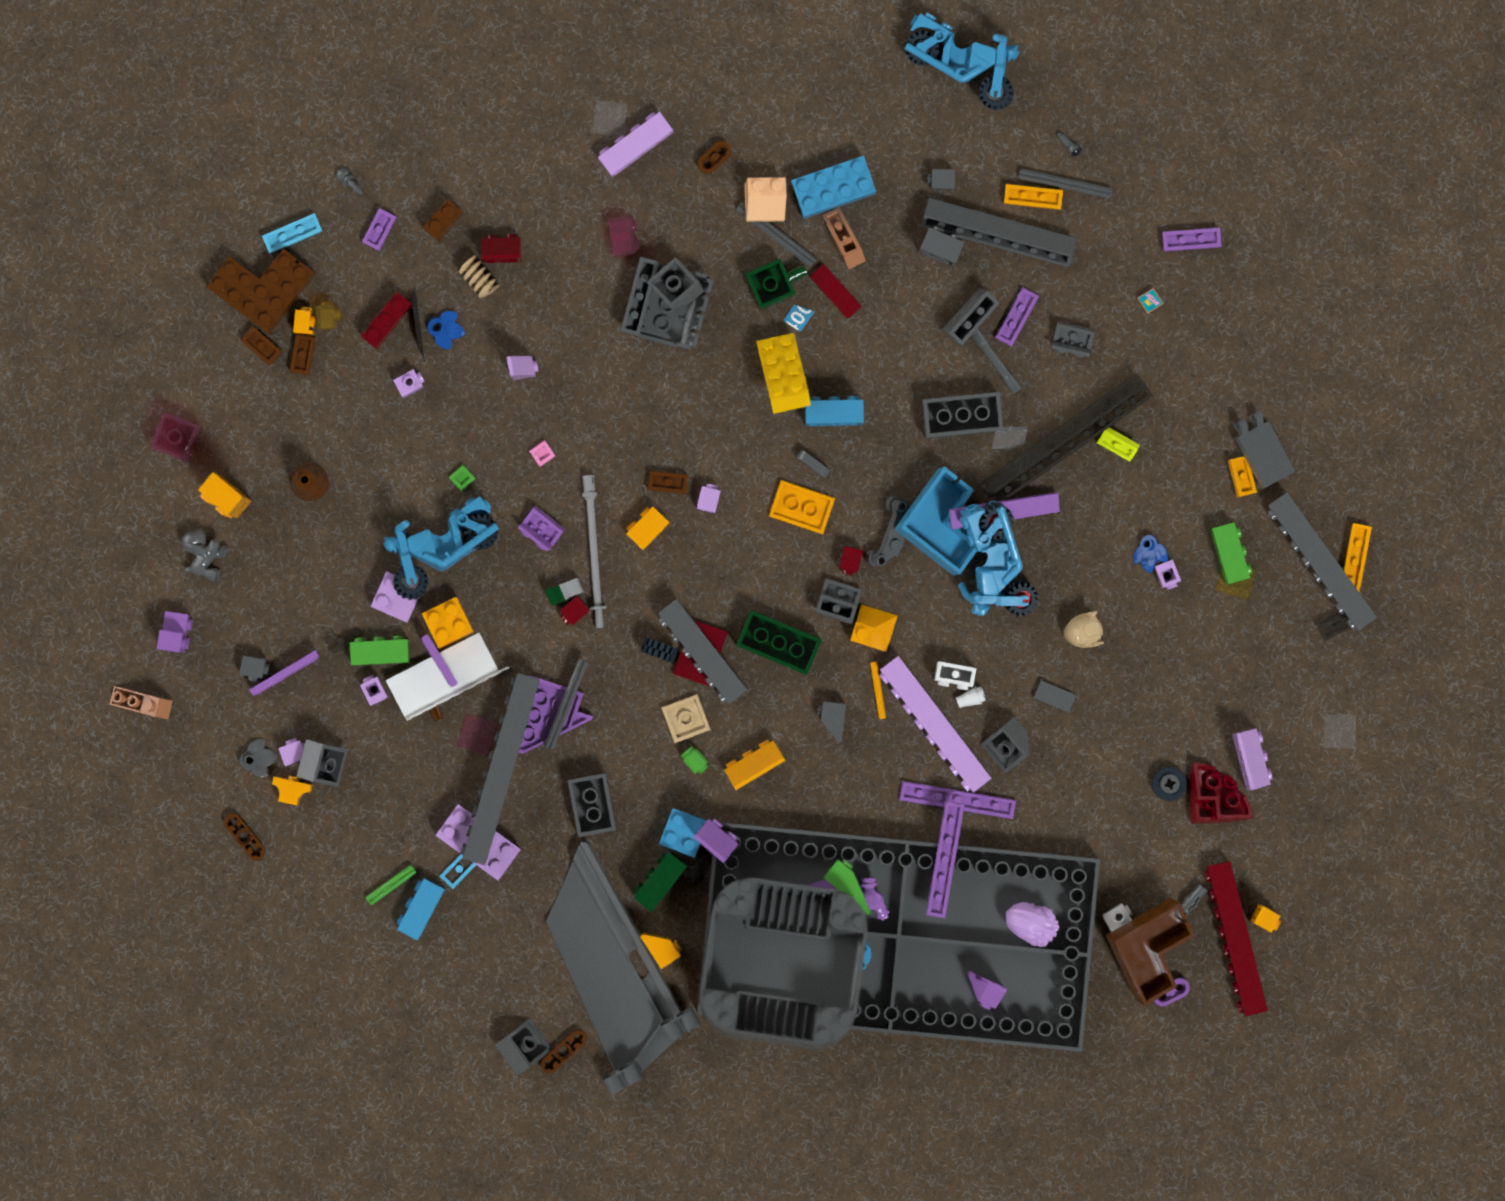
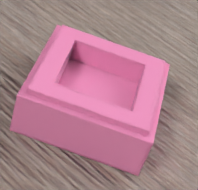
[529,440,555,467]

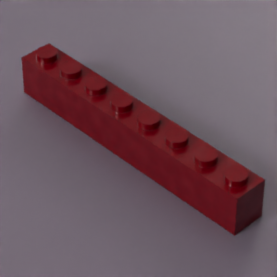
[1204,861,1268,1017]

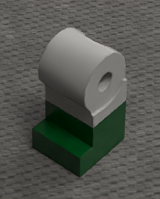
[545,578,584,606]

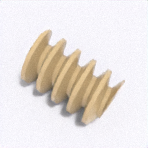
[459,255,500,298]

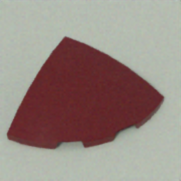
[1189,763,1253,824]

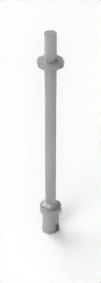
[582,475,606,628]

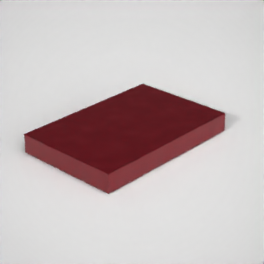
[673,620,728,686]

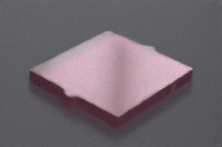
[457,714,497,755]

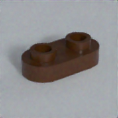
[698,141,731,174]

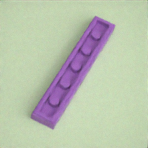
[949,492,1060,529]
[899,781,1016,819]
[926,801,965,918]

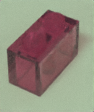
[608,215,640,258]

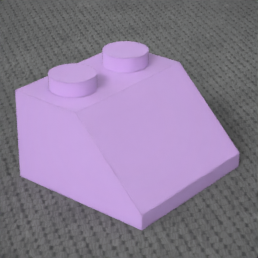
[371,571,419,623]

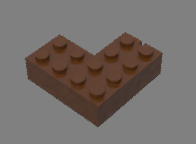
[206,249,316,335]
[1106,898,1195,1006]

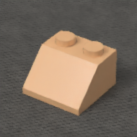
[744,178,787,222]

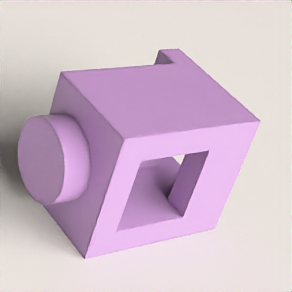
[1154,559,1181,590]
[360,675,389,706]

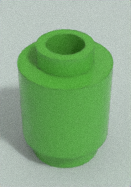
[681,746,709,774]

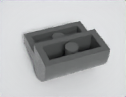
[815,579,862,625]

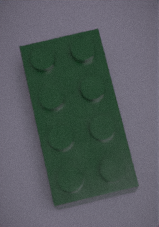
[736,610,822,675]

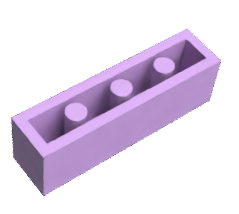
[598,112,674,177]

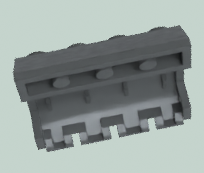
[621,257,713,350]

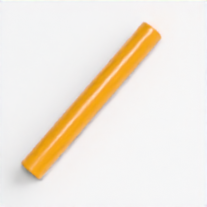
[870,661,886,719]

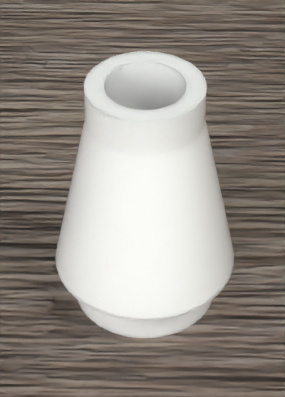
[956,686,986,708]

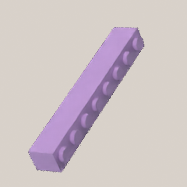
[879,656,992,792]

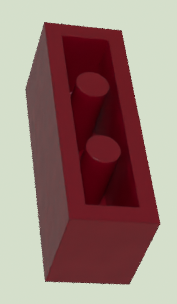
[361,292,413,350]

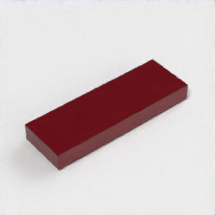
[809,264,862,320]

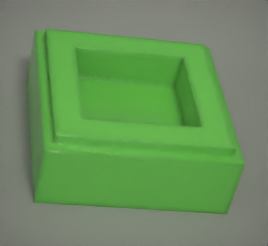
[449,465,476,491]

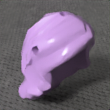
[1006,902,1059,947]

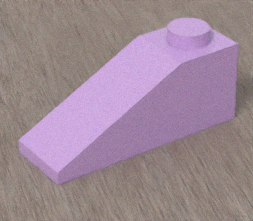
[507,356,539,380]

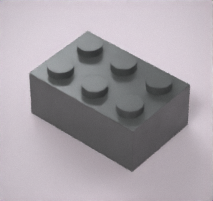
[568,773,617,837]

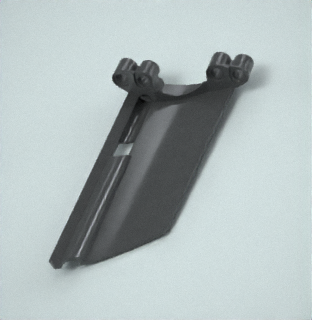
[546,841,701,1095]

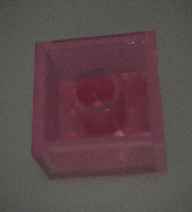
[150,412,202,463]

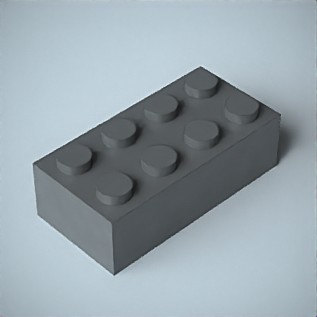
[922,392,1003,439]

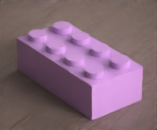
[435,804,521,881]

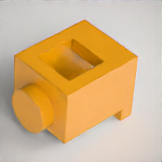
[293,307,315,336]

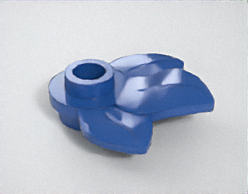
[427,311,465,350]
[1133,535,1168,573]

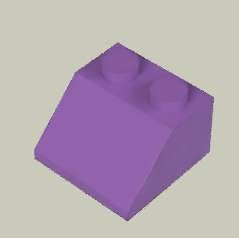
[694,818,738,863]

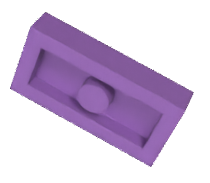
[362,208,397,251]

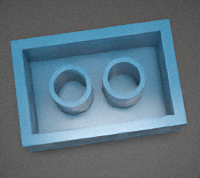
[805,396,864,426]

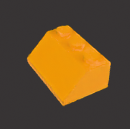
[724,739,785,790]

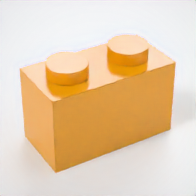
[626,507,669,550]

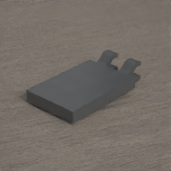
[1233,411,1295,489]

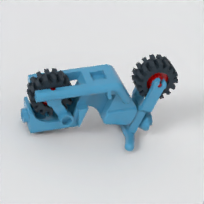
[958,501,1039,617]

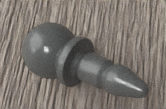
[336,168,362,194]

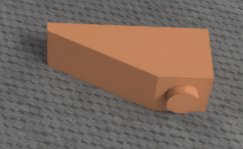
[822,207,866,269]

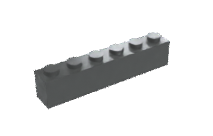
[658,599,747,704]

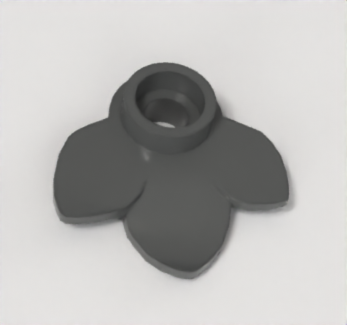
[239,739,278,777]

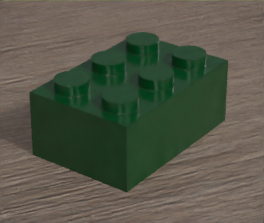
[633,851,688,912]

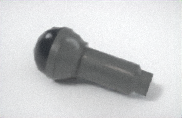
[1057,132,1081,156]

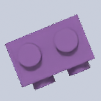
[518,506,566,551]

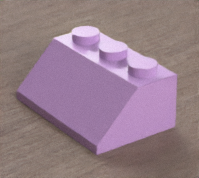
[1232,728,1273,790]

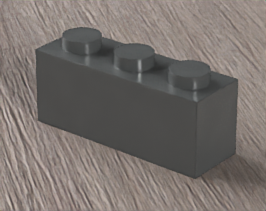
[941,288,1000,346]

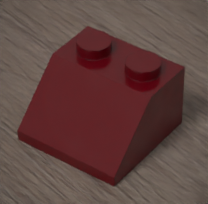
[481,234,522,263]

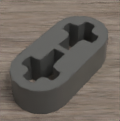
[796,449,830,478]

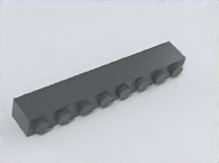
[921,198,1077,267]
[1267,493,1377,631]

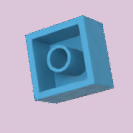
[659,808,707,858]

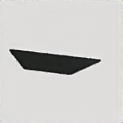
[413,290,425,362]

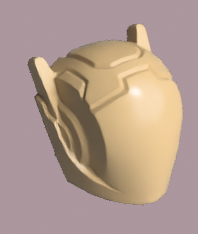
[1063,611,1104,648]

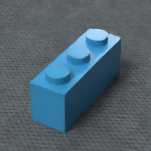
[396,878,446,940]

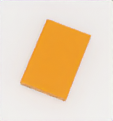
[769,480,835,535]

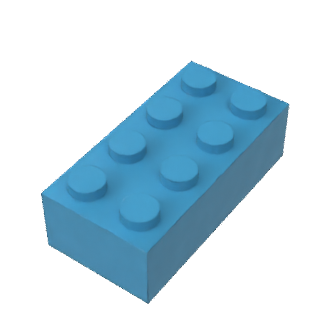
[791,156,876,219]

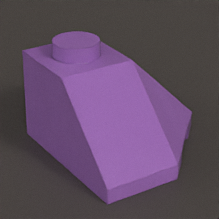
[967,970,1007,1010]

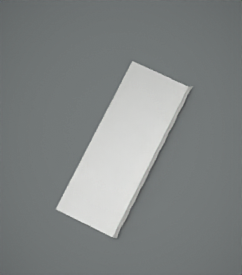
[386,633,509,721]

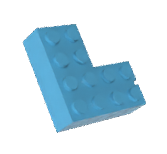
[895,467,977,576]

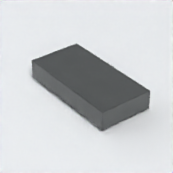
[1033,680,1076,713]

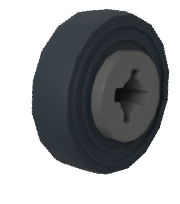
[1152,767,1187,801]

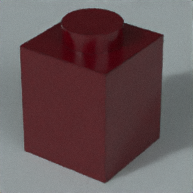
[839,546,863,576]
[560,596,590,626]

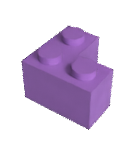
[157,611,193,653]

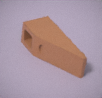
[109,686,173,719]

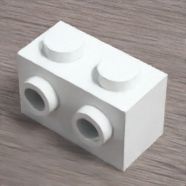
[934,661,976,690]
[1101,903,1132,932]

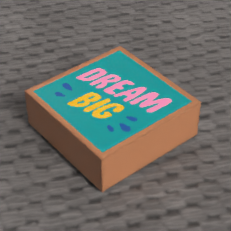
[1137,288,1164,314]

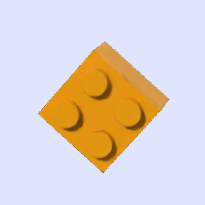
[422,597,474,648]

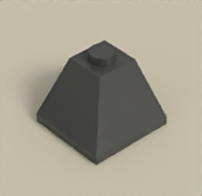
[981,717,1030,774]

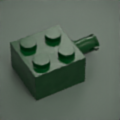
[745,258,808,311]

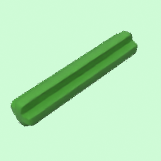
[366,865,416,905]

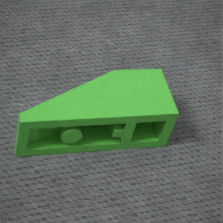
[823,860,871,915]

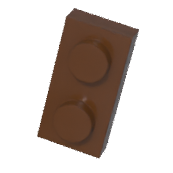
[241,326,282,366]
[290,334,316,376]
[648,471,688,494]

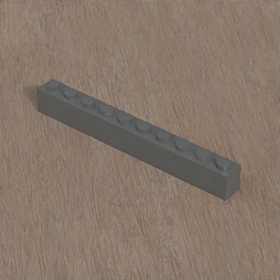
[460,673,540,866]

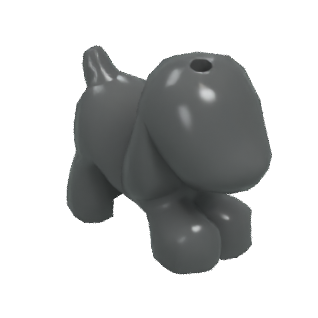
[182,528,229,582]

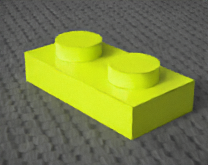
[1097,426,1140,462]

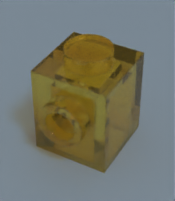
[316,302,341,331]

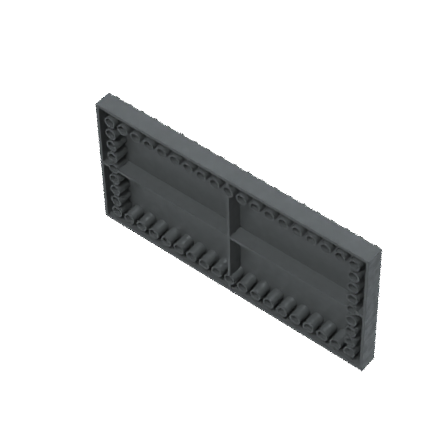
[697,822,1100,1052]

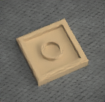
[661,694,711,743]

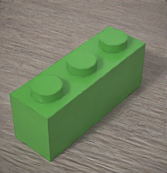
[1211,523,1252,585]
[350,636,410,665]

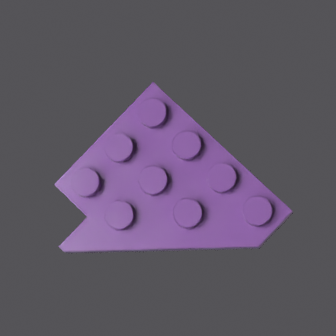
[519,675,593,754]

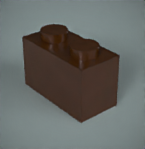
[423,199,463,243]

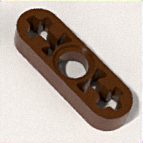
[224,813,266,861]
[541,1030,587,1073]

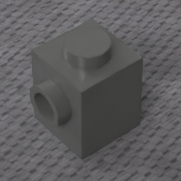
[239,656,270,682]

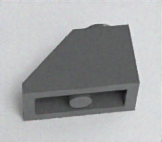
[817,701,846,742]

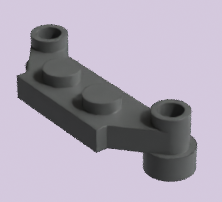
[865,496,907,566]

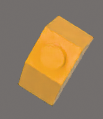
[1249,904,1281,933]

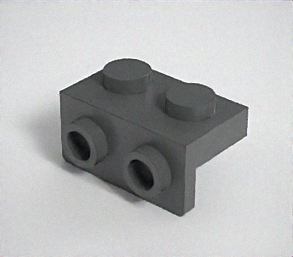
[1052,321,1095,358]

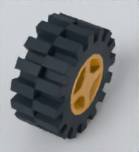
[640,637,678,663]

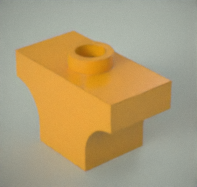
[272,776,313,805]

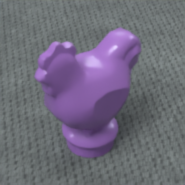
[860,877,889,921]

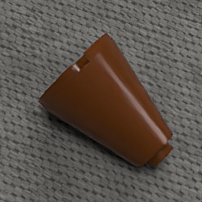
[290,463,329,501]

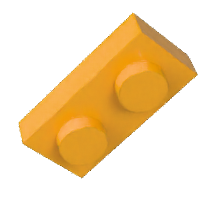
[1228,456,1257,497]

